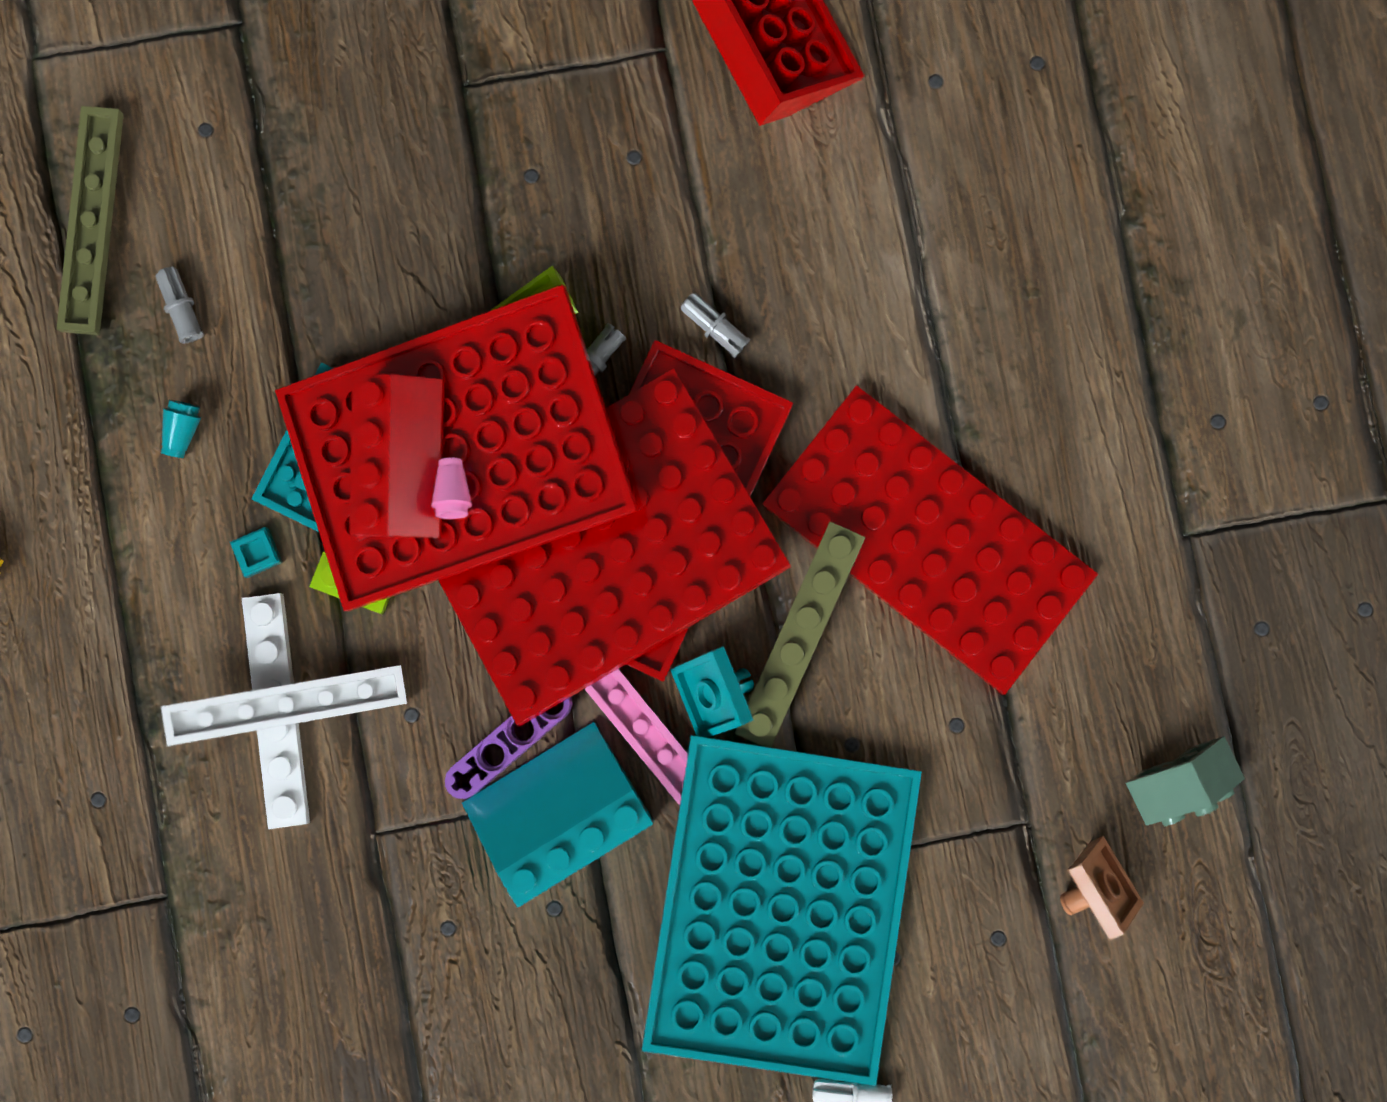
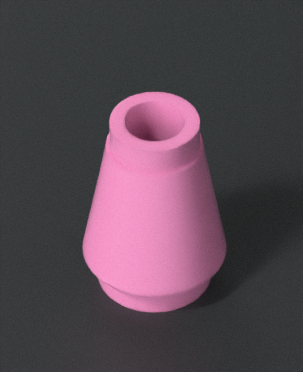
[431,458,472,519]

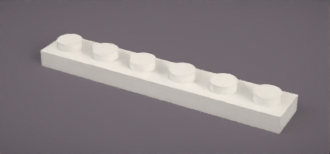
[242,593,310,829]
[161,665,407,746]

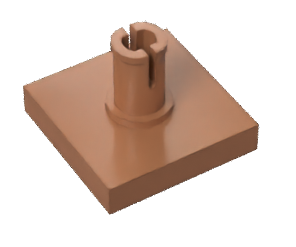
[1060,836,1144,940]

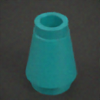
[161,400,202,458]

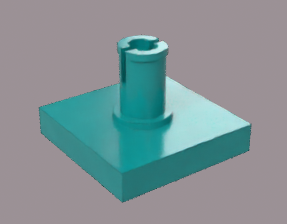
[670,647,754,738]

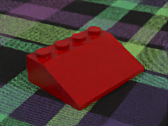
[692,0,865,126]

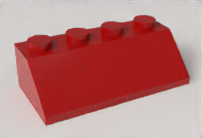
[349,374,445,538]

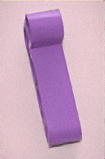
[445,697,572,799]

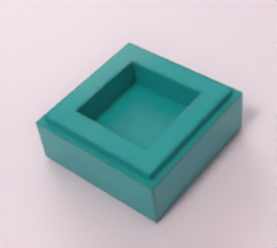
[230,527,283,578]

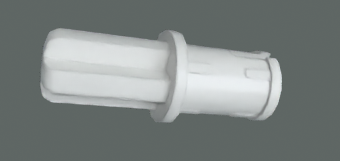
[812,1079,892,1102]

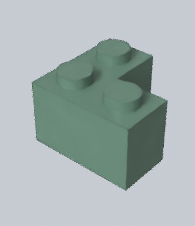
[1126,736,1245,826]

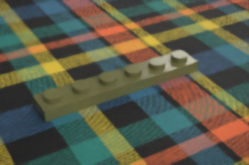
[57,106,124,335]
[735,522,865,748]

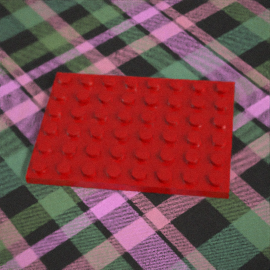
[275,285,639,611]
[439,368,791,726]

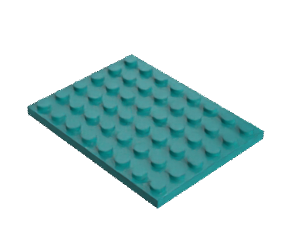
[642,735,922,1086]

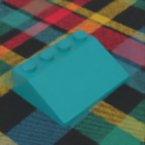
[462,722,654,908]

